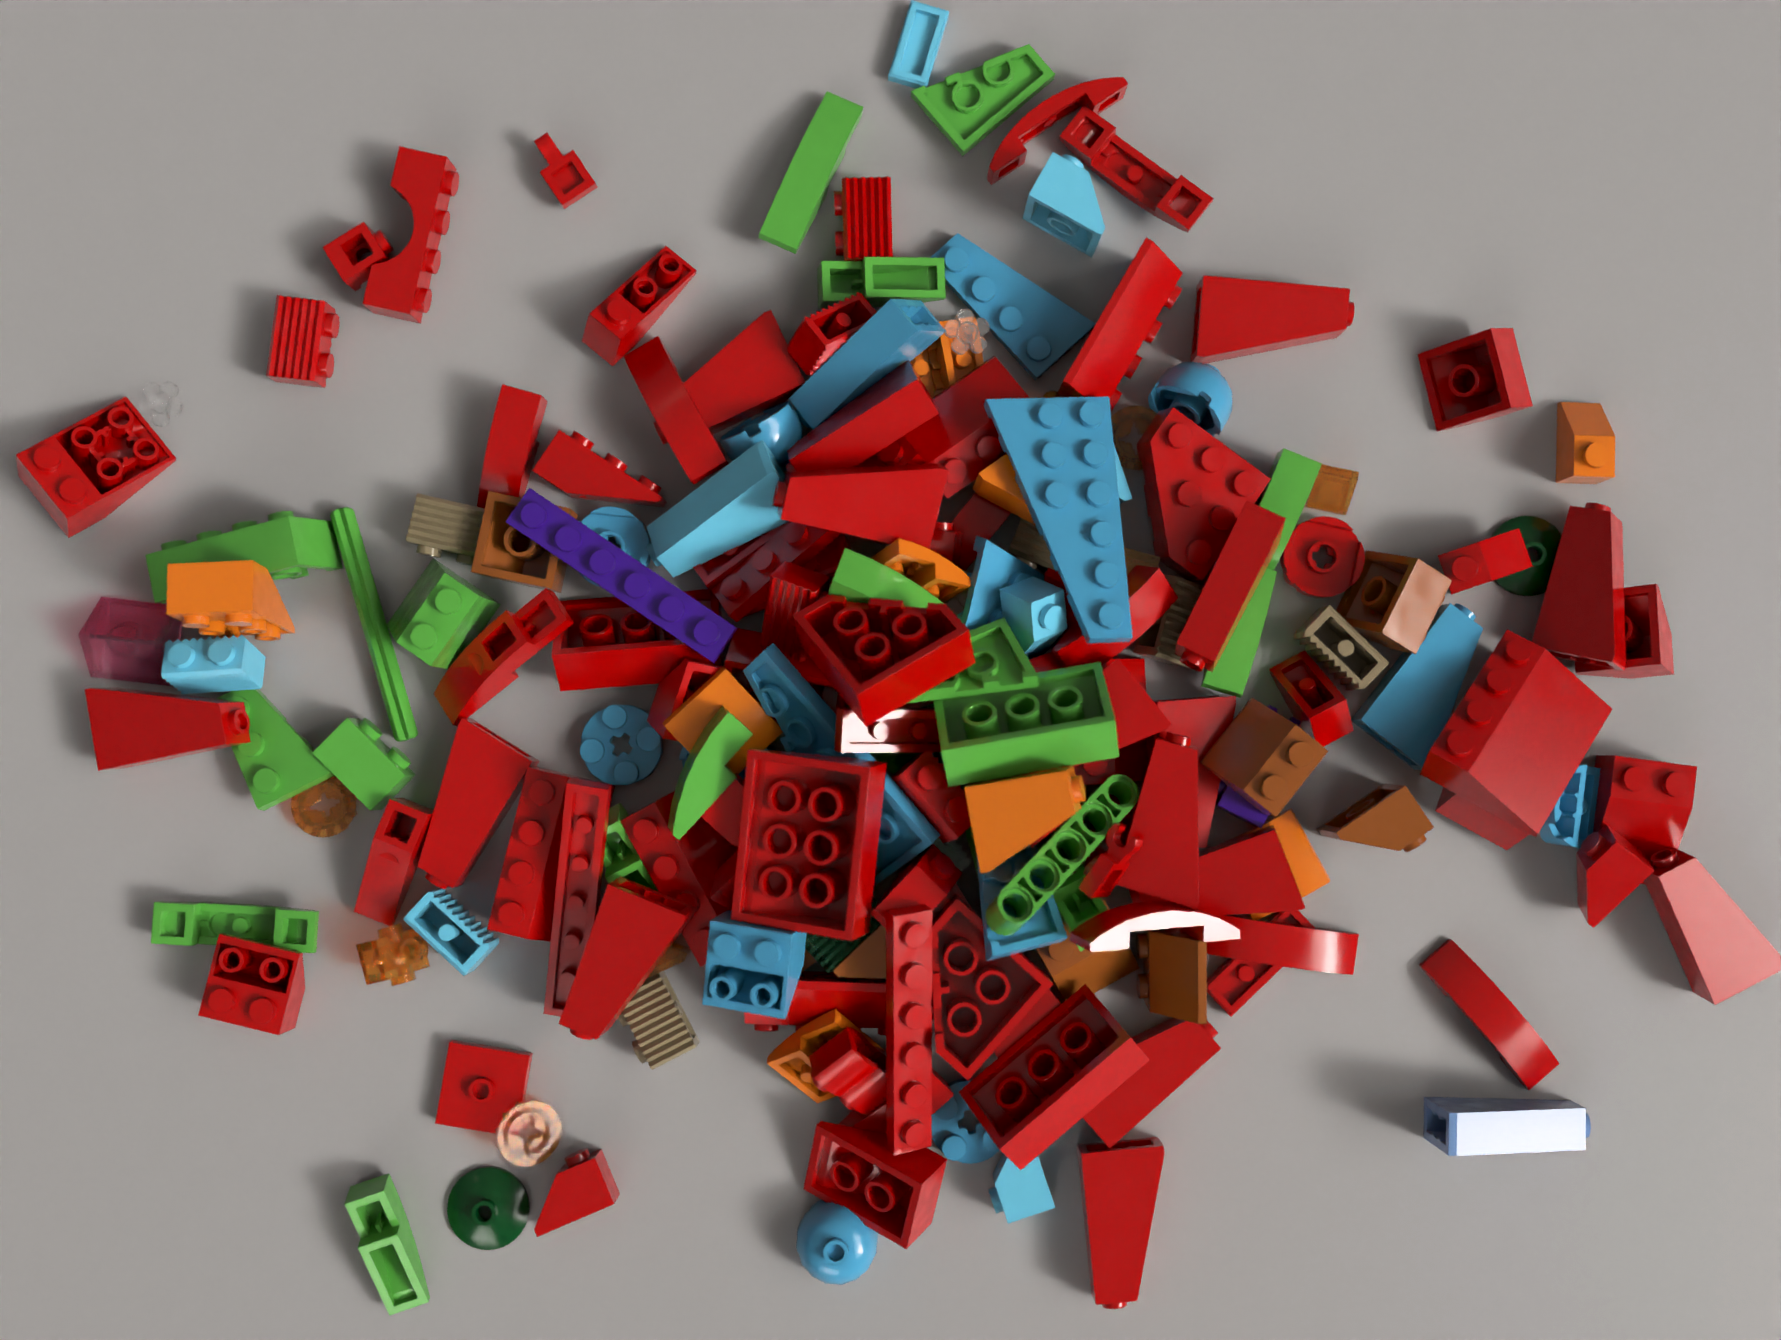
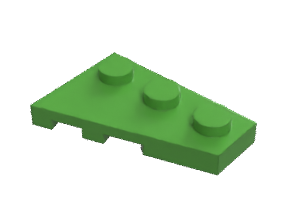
[911,44,1055,156]
[906,617,1040,704]
[216,689,335,811]

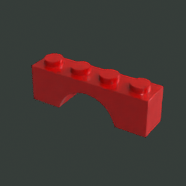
[362,146,459,324]

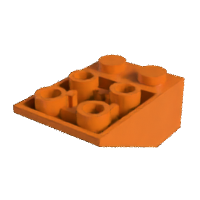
[166,560,295,641]

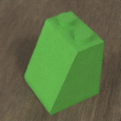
[387,558,501,669]

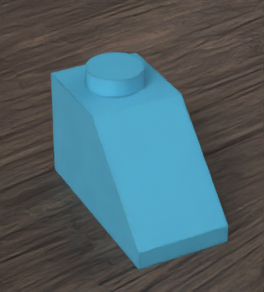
[1000,576,1067,660]
[988,1153,1055,1224]

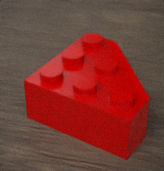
[1136,407,1271,581]
[792,595,975,727]
[932,894,1053,1080]

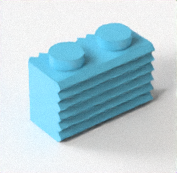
[161,634,266,694]
[403,888,499,976]

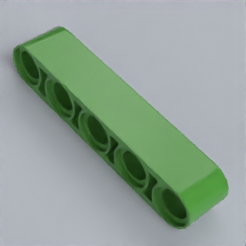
[985,774,1139,936]

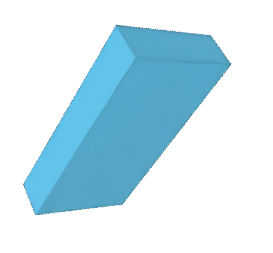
[888,0,949,89]

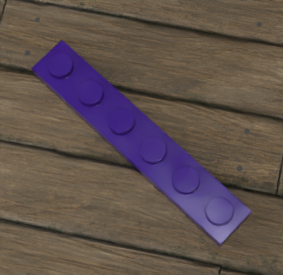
[506,488,737,663]

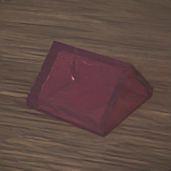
[78,597,182,686]

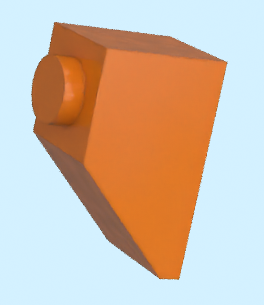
[1556,402,1616,484]

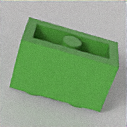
[312,718,416,811]

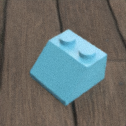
[1022,152,1105,257]

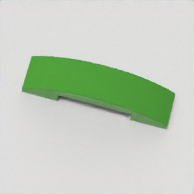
[151,901,319,953]

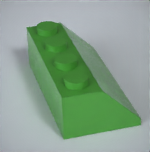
[933,662,1119,787]

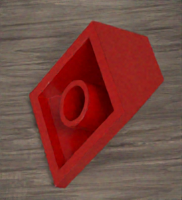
[1575,584,1674,679]

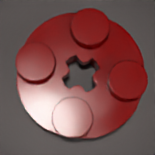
[1280,516,1365,599]

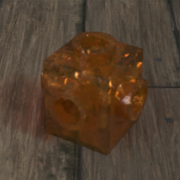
[356,923,430,986]

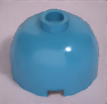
[1148,362,1232,437]
[719,401,803,471]
[796,1200,878,1285]

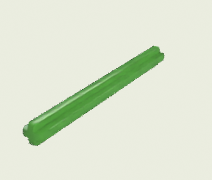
[330,507,418,742]

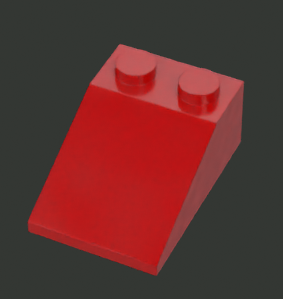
[1593,755,1697,885]
[803,1121,947,1249]

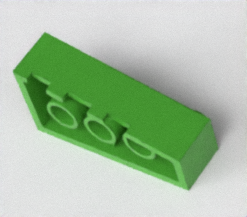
[145,511,343,603]

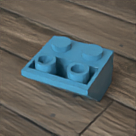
[702,910,807,1019]

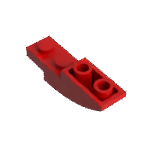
[434,588,574,726]

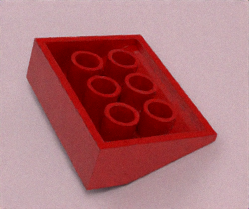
[1420,629,1612,838]
[731,749,887,941]

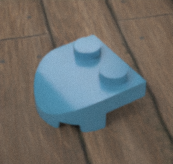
[1540,764,1601,848]

